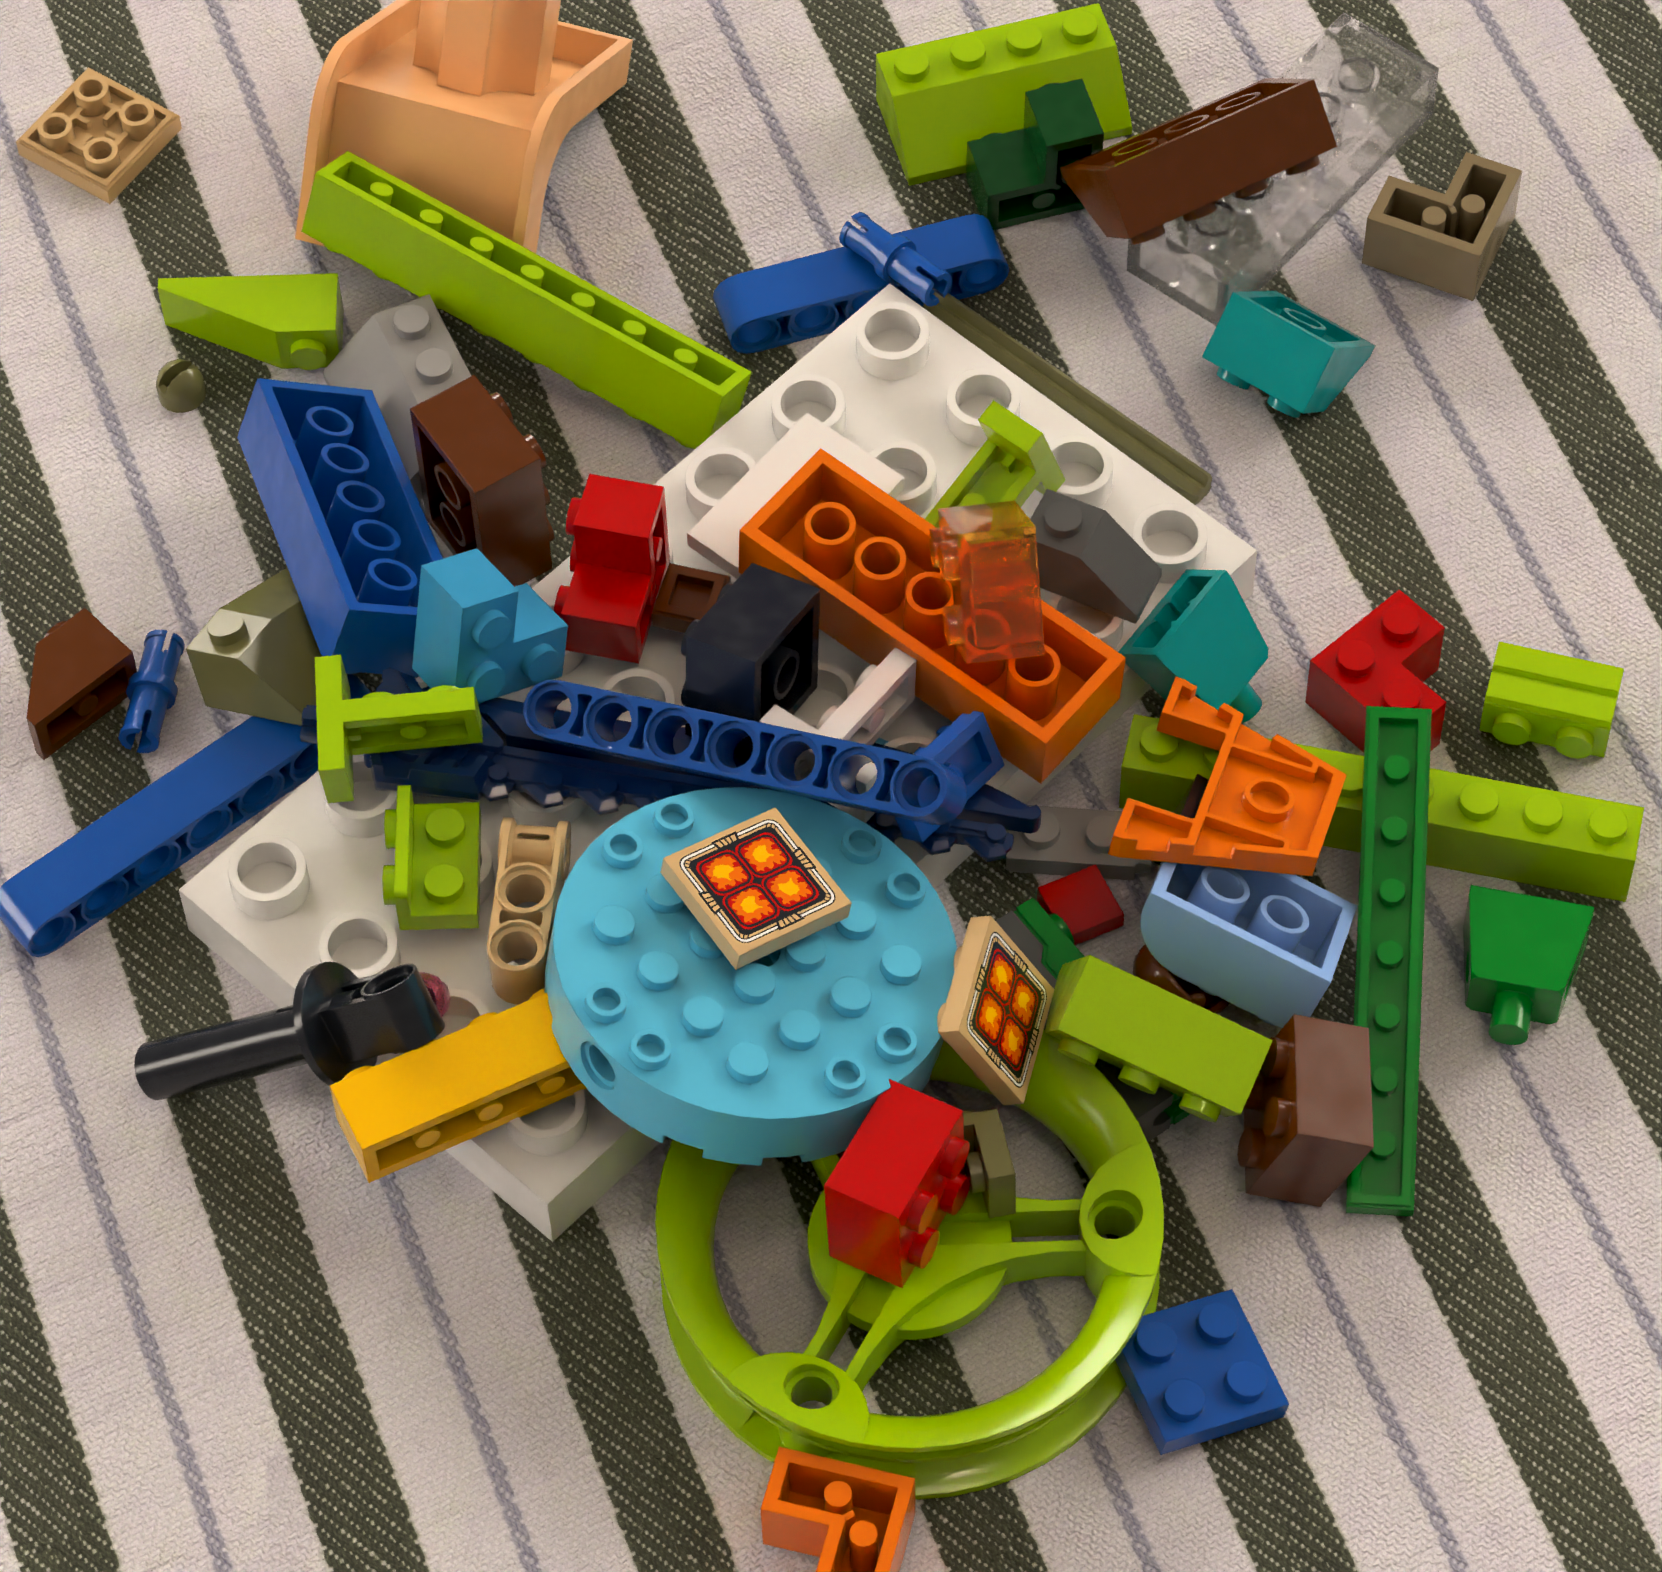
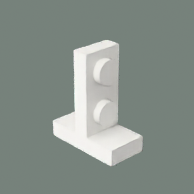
[759,647,917,823]

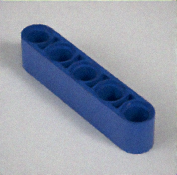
[713,214,1009,354]

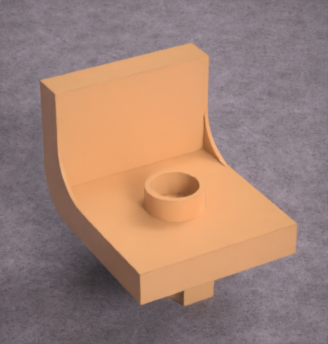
[295,0,633,254]

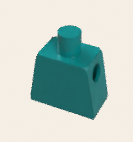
[1118,569,1269,724]

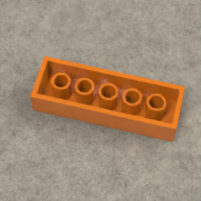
[738,448,1126,784]

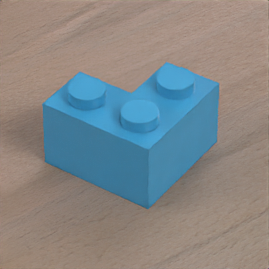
[412,548,568,704]

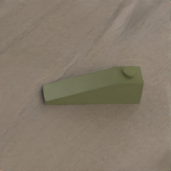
[186,568,348,726]

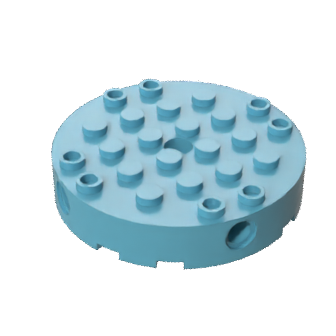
[545,787,957,1166]

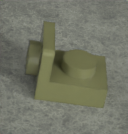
[963,1108,1016,1218]

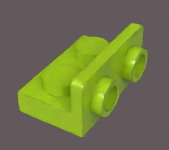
[382,785,481,930]

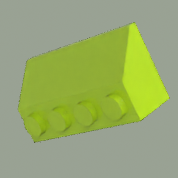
[876,3,1132,186]

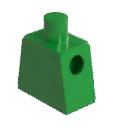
[1463,885,1594,1045]

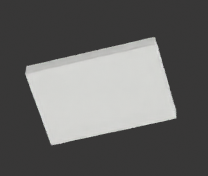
[687,412,904,579]

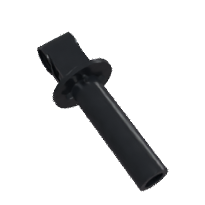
[134,962,445,1100]

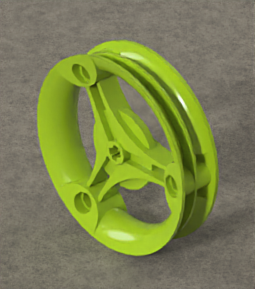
[655,1030,1164,1500]

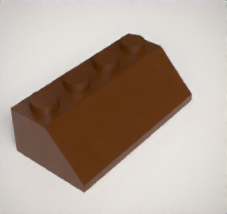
[1060,78,1338,245]

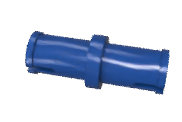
[839,212,952,307]
[119,630,185,753]

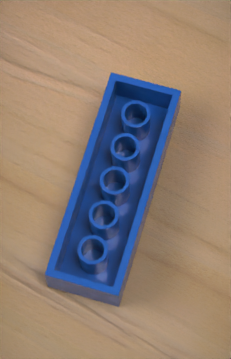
[237,378,443,678]

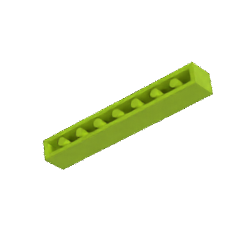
[301,151,752,449]
[1119,714,1644,902]

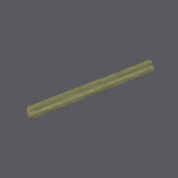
[923,291,1213,505]

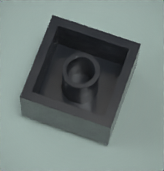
[681,563,820,760]

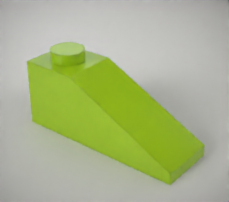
[157,273,344,370]

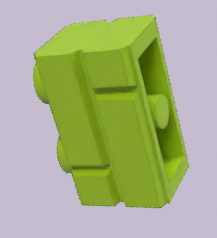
[1479,642,1624,759]

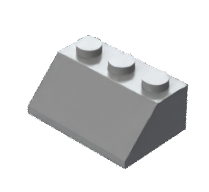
[323,294,471,500]

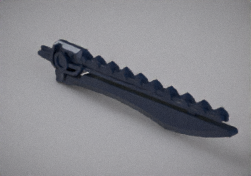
[300,668,1041,862]

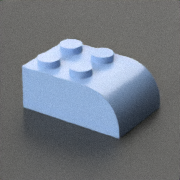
[1140,862,1357,1028]

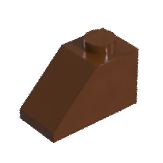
[26,608,137,760]

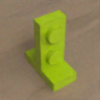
[925,400,1065,552]
[315,655,483,803]

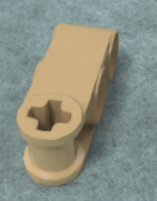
[487,817,571,1005]

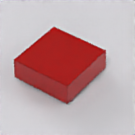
[1037,864,1124,945]

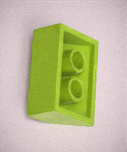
[1044,955,1273,1123]

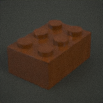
[410,375,555,587]

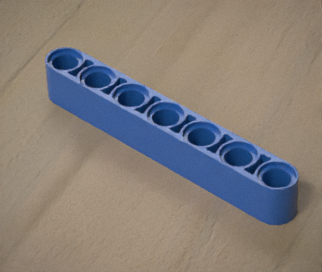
[0,674,372,957]
[523,680,967,825]

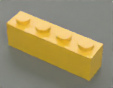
[329,988,587,1183]

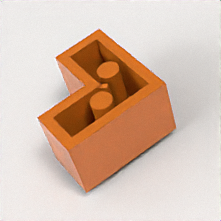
[761,1446,915,1572]

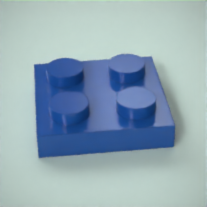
[1115,1289,1289,1455]

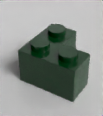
[966,79,1104,230]

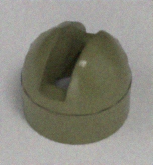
[156,359,206,413]

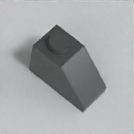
[1020,489,1162,624]

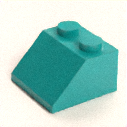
[1202,290,1376,418]

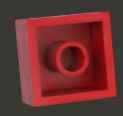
[824,1079,970,1288]

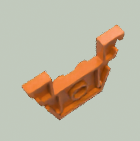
[1108,677,1347,876]

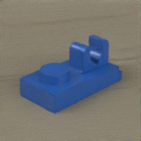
[895,711,1005,843]

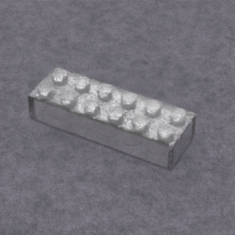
[1127,12,1439,326]

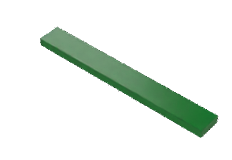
[1346,706,1432,1217]

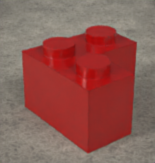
[554,474,670,664]
[1305,589,1446,753]

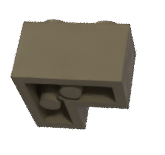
[1362,152,1522,301]

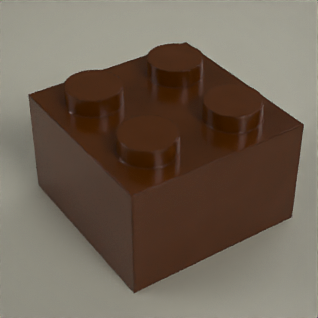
[1237,1014,1374,1207]

